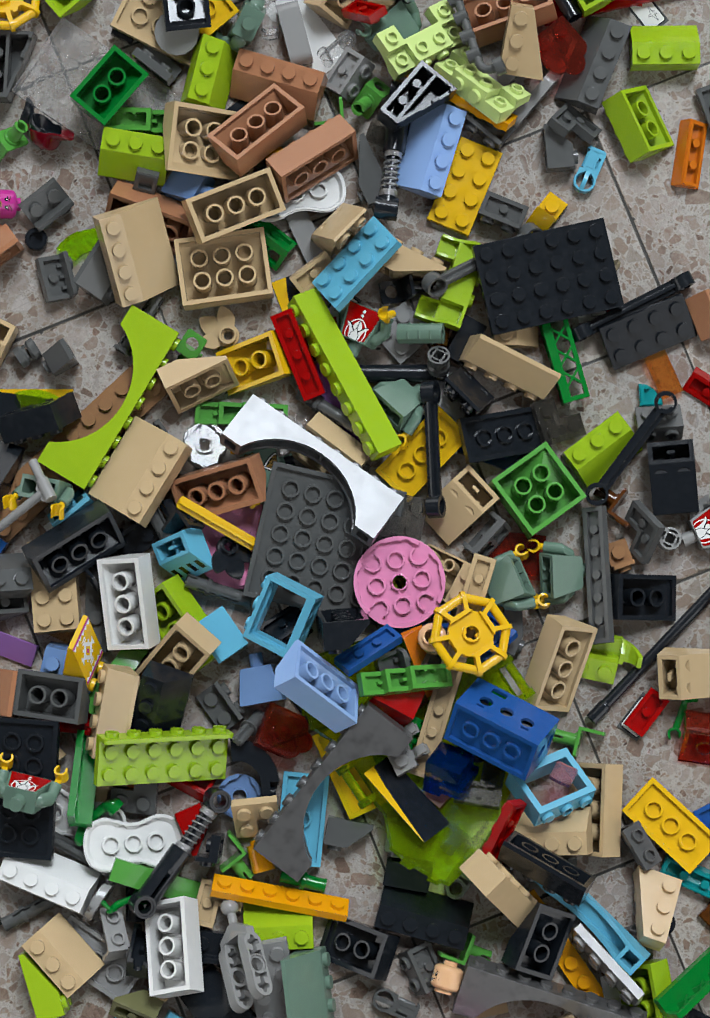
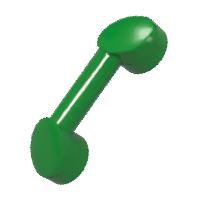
[74,798,124,847]

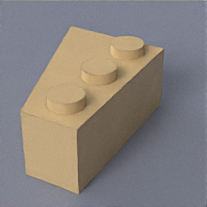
[500,1,544,81]
[632,865,682,951]

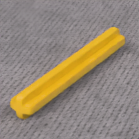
[176,496,255,550]

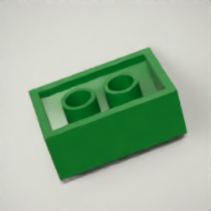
[70,45,149,126]

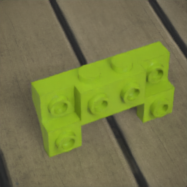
[413,234,481,331]

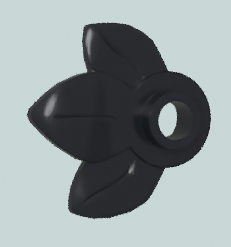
[211,536,252,580]

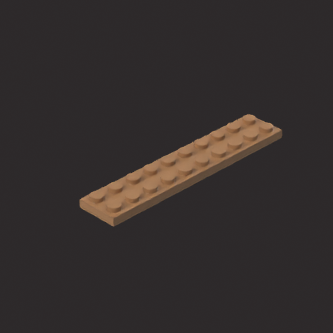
[0,364,168,543]

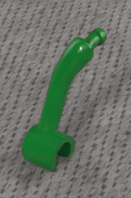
[666,699,698,740]
[101,889,147,914]

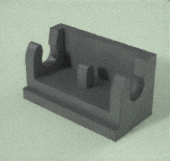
[462,511,513,556]

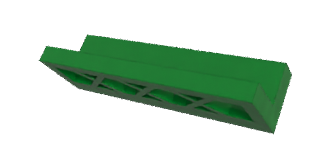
[234,220,297,271]
[539,319,590,406]
[67,730,97,828]
[653,946,710,1018]

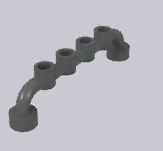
[448,0,507,76]

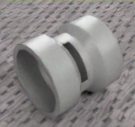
[658,527,682,551]

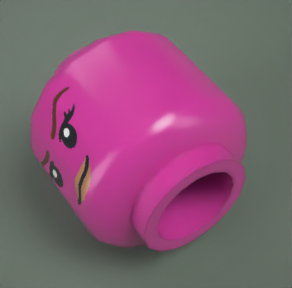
[0,189,21,219]

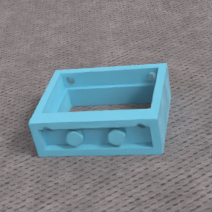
[243,572,324,657]
[505,747,596,827]

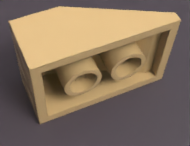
[156,356,240,414]

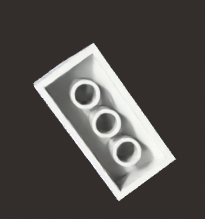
[96,553,160,650]
[0,853,102,916]

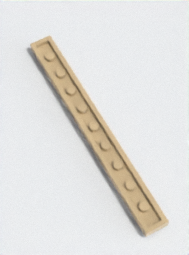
[408,553,497,780]

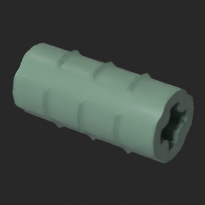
[396,322,445,345]

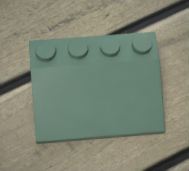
[280,946,336,1018]

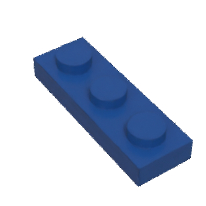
[334,624,403,677]

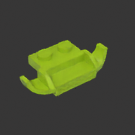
[581,635,643,685]

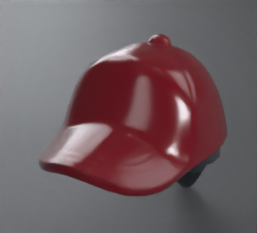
[20,98,74,151]

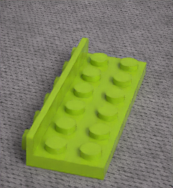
[94,725,234,787]

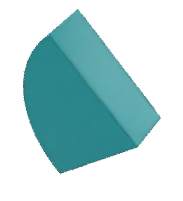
[638,384,663,407]

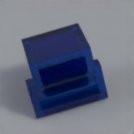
[423,741,479,800]

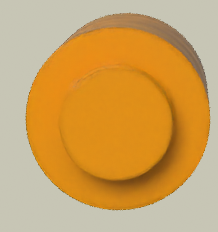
[246,840,275,874]

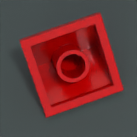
[364,668,426,727]

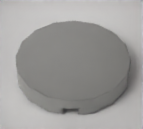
[154,15,200,55]
[84,879,116,921]

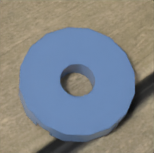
[217,773,262,818]

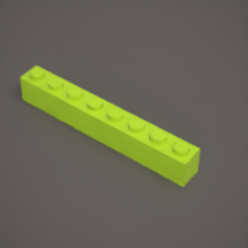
[287,287,402,461]

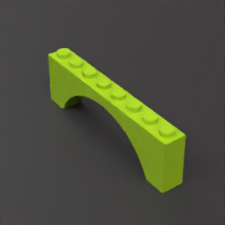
[37,305,181,490]

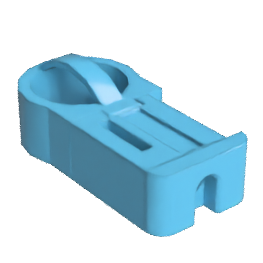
[573,146,607,194]

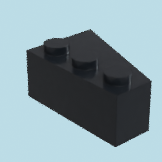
[0,391,82,445]

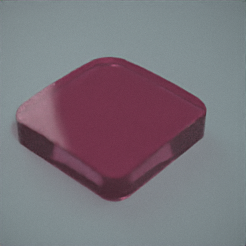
[549,761,578,788]

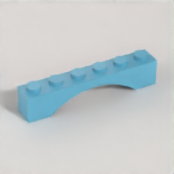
[535,881,651,976]

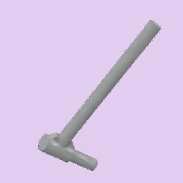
[0,458,57,533]

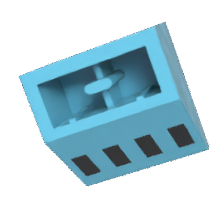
[151,528,213,582]

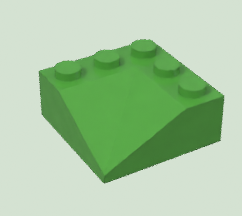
[488,442,587,539]

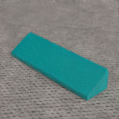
[659,853,710,899]

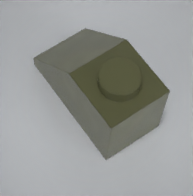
[108,989,164,1018]

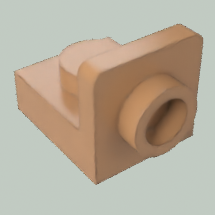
[609,538,635,574]

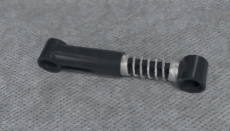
[374,79,408,221]
[128,787,231,919]

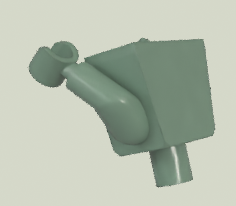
[214,0,266,51]
[355,0,422,53]

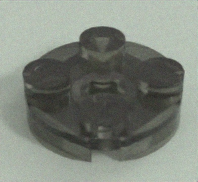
[183,423,227,469]

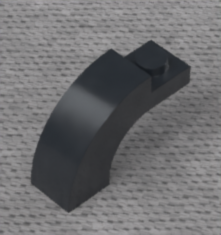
[230,738,280,797]

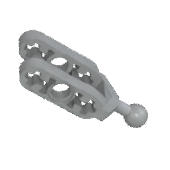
[497,31,571,129]
[219,899,273,1013]

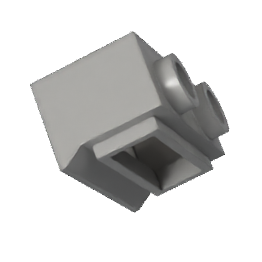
[94,908,130,962]

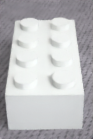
[144,896,204,999]

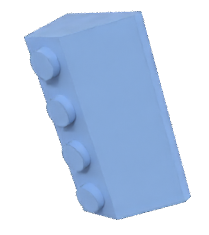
[396,103,467,200]
[274,639,359,733]

